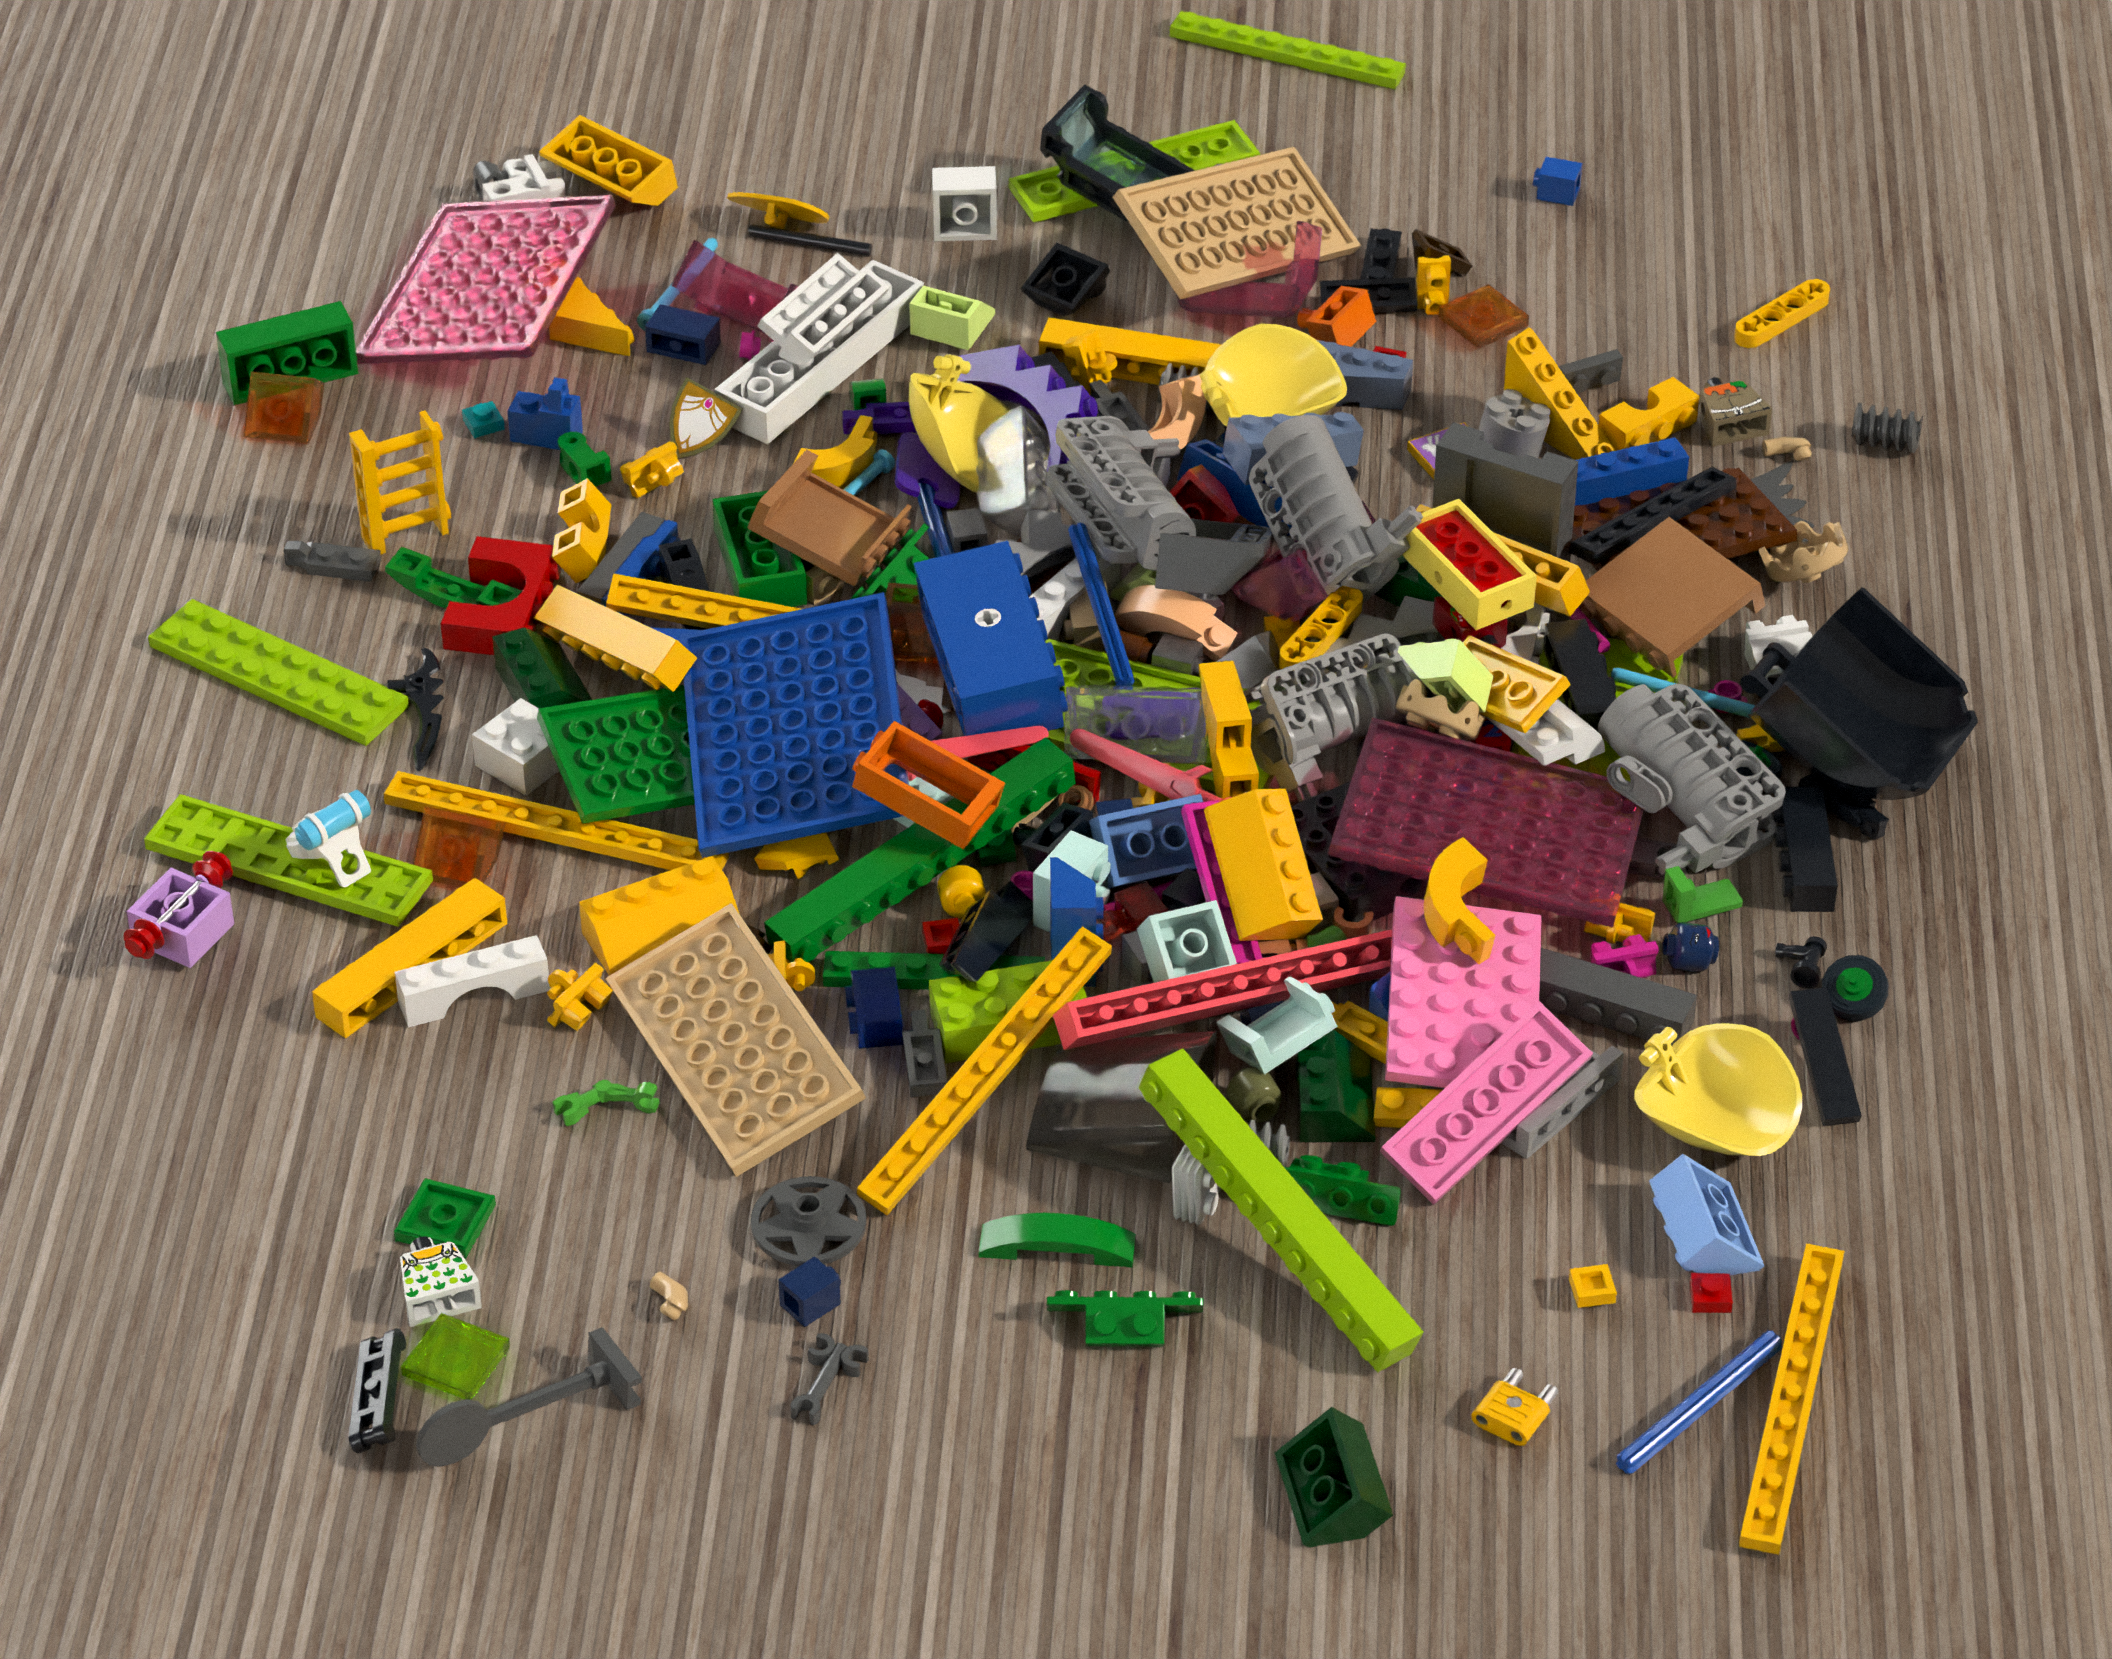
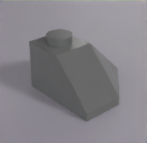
[1216,631,1280,689]

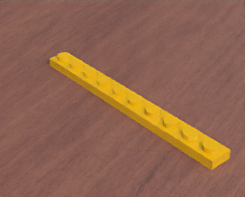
[384,771,729,870]
[857,926,1112,1215]
[1739,1243,1845,1555]

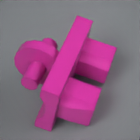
[1590,934,1659,978]

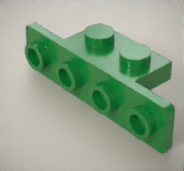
[851,523,929,613]
[1284,1155,1401,1226]
[1047,1290,1204,1347]

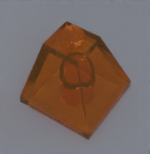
[244,372,325,444]
[413,806,506,887]

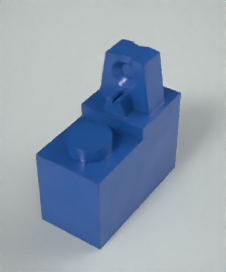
[507,377,583,450]

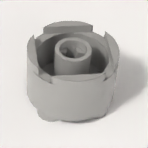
[1478,389,1550,458]

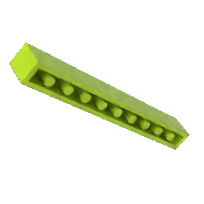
[1138,1048,1424,1373]

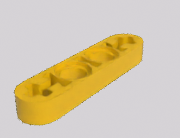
[1734,279,1830,348]
[1279,586,1363,669]

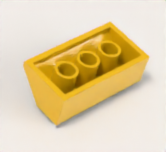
[539,115,678,206]
[1204,789,1323,941]
[579,856,740,976]

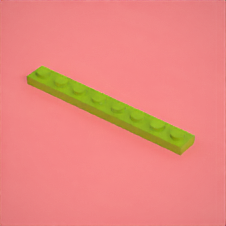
[1170,11,1406,89]

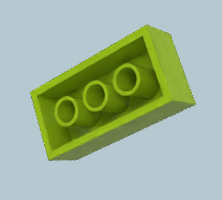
[929,960,1087,1063]

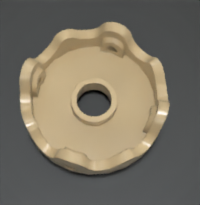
[1758,521,1849,583]
[1395,679,1486,744]

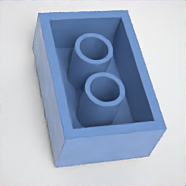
[1089,794,1203,889]

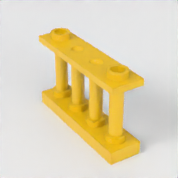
[349,410,451,554]

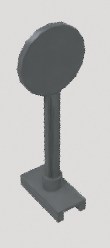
[416,1327,642,1467]

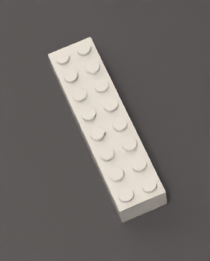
[714,260,924,444]

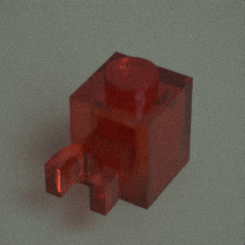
[1100,882,1167,942]

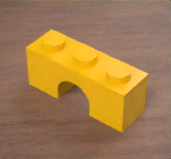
[1599,377,1699,451]
[552,478,611,583]

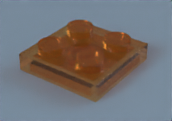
[1438,284,1529,349]

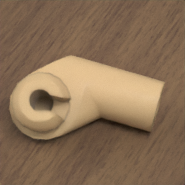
[1762,437,1812,461]
[650,1272,688,1320]

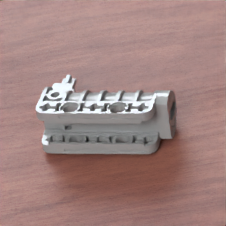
[1249,415,1423,605]
[1046,416,1196,570]
[1243,633,1432,803]
[1598,684,1786,875]

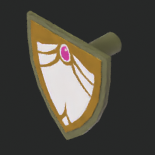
[669,377,743,459]

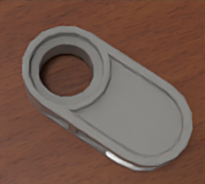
[1606,756,1673,813]

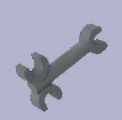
[791,1333,869,1425]

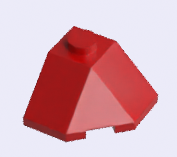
[1170,464,1239,523]

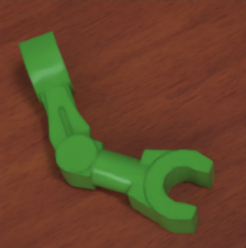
[552,1080,660,1126]

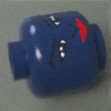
[1662,922,1719,972]

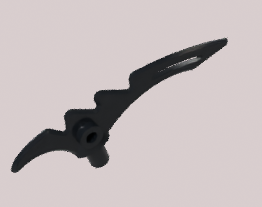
[387,648,444,771]

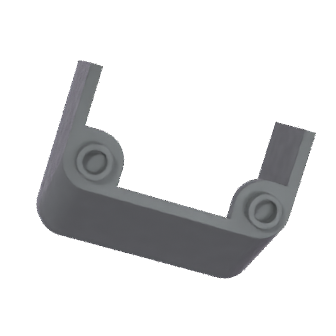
[1155,518,1274,600]

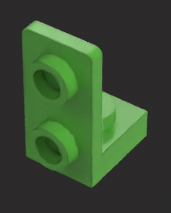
[1662,866,1743,924]

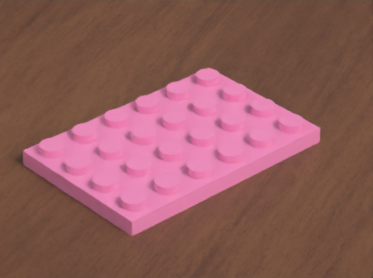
[1385,896,1541,1088]

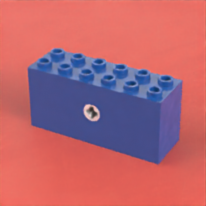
[914,541,1068,736]

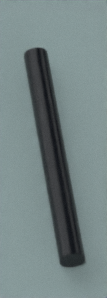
[748,224,872,256]

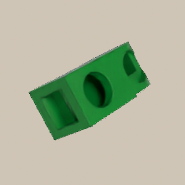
[557,432,612,487]

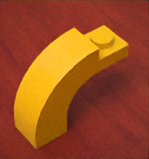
[1423,837,1495,964]

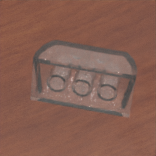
[976,405,1060,536]
[1064,685,1207,764]

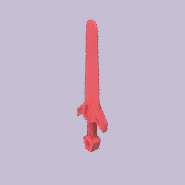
[908,726,1049,781]
[1070,728,1232,802]

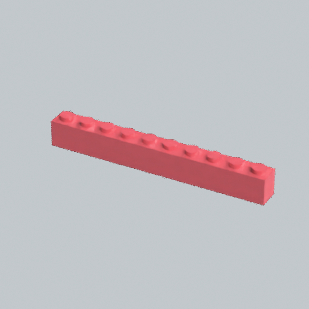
[1053,929,1392,1050]

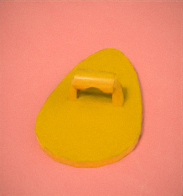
[727,192,830,229]

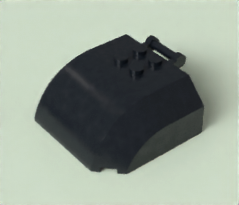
[1740,587,1978,800]

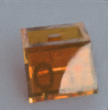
[885,583,938,663]

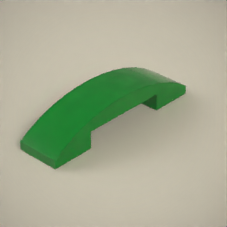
[385,546,522,609]
[978,1213,1136,1267]

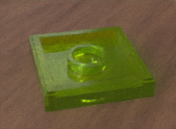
[401,1313,510,1400]

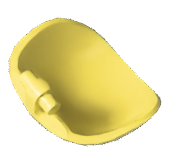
[1200,324,1347,427]
[909,354,1025,494]
[1634,1023,1802,1156]

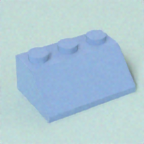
[1649,1154,1764,1275]

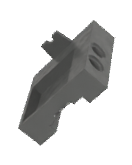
[1432,422,1578,562]

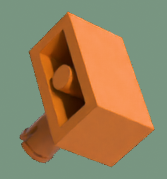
[1297,286,1376,347]

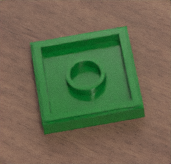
[394,1178,496,1259]

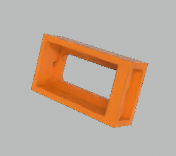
[852,721,1005,849]

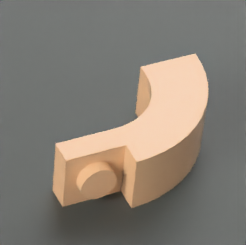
[1147,374,1206,450]

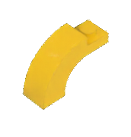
[793,415,877,489]

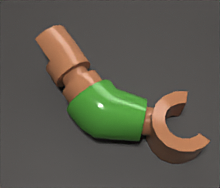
[1258,906,1374,956]

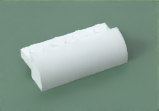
[758,253,890,364]
[1486,699,1605,766]

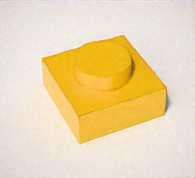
[1569,1264,1617,1308]

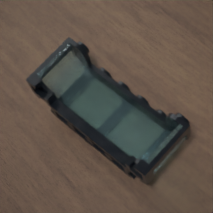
[1040,84,1221,224]

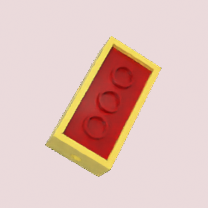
[1402,499,1537,630]

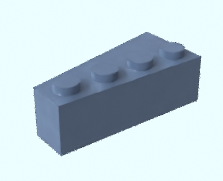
[1315,339,1413,410]
[1222,412,1364,485]

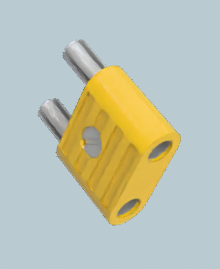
[1471,1368,1558,1446]

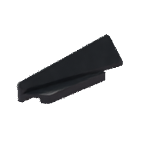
[939,881,1033,982]

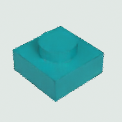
[462,401,505,438]

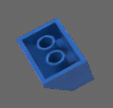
[1050,857,1104,987]

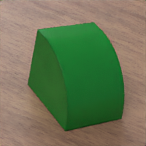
[849,378,886,410]

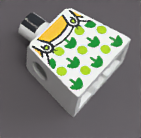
[400,1236,482,1327]

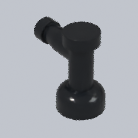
[1775,936,1827,989]

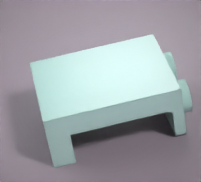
[1216,976,1338,1074]

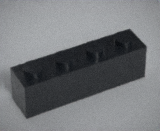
[1543,618,1616,732]
[1771,787,1838,912]

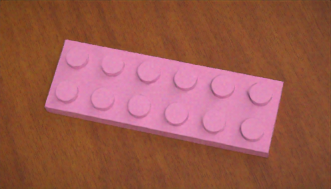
[1380,1001,1593,1205]

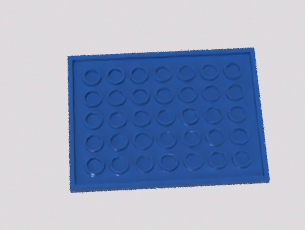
[680,592,910,858]

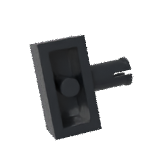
[1013,802,1094,872]

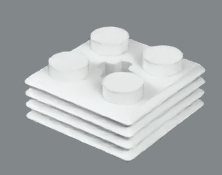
[1172,1145,1223,1226]

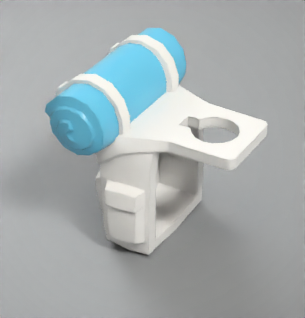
[285,790,371,887]

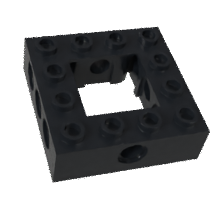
[1291,764,1462,922]

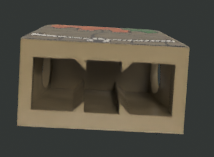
[1699,377,1772,447]

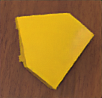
[754,832,839,879]

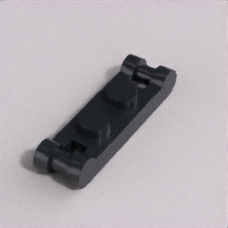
[349,1328,406,1454]

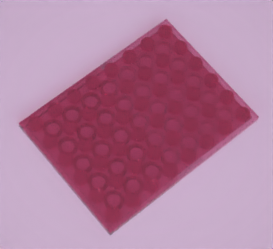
[356,195,616,365]
[1328,717,1644,927]

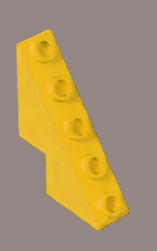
[525,253,634,356]
[1504,327,1616,460]
[1198,661,1259,799]

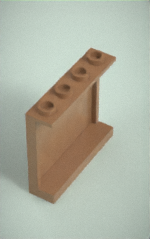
[747,450,912,586]
[1579,517,1765,678]

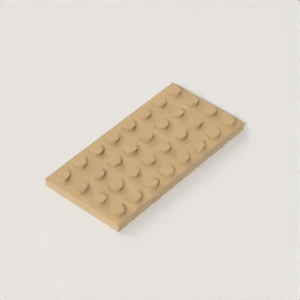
[1113,147,1361,299]
[605,903,866,1177]

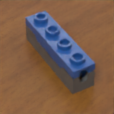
[577,512,681,616]

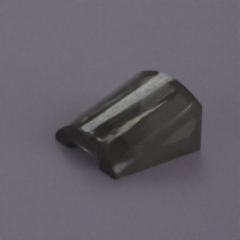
[1026,1031,1216,1183]

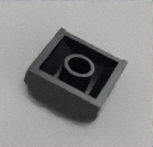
[1021,242,1110,316]

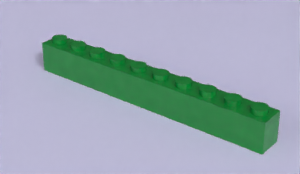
[764,737,1076,962]

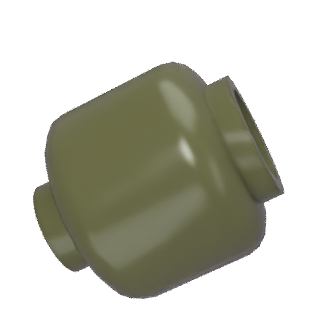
[1227,1067,1282,1123]

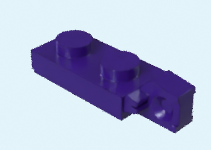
[842,402,917,434]

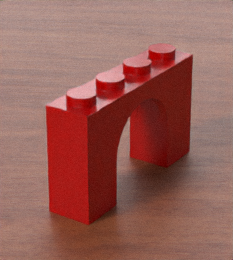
[440,536,561,655]

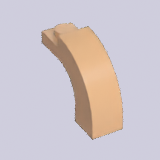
[1114,585,1237,662]

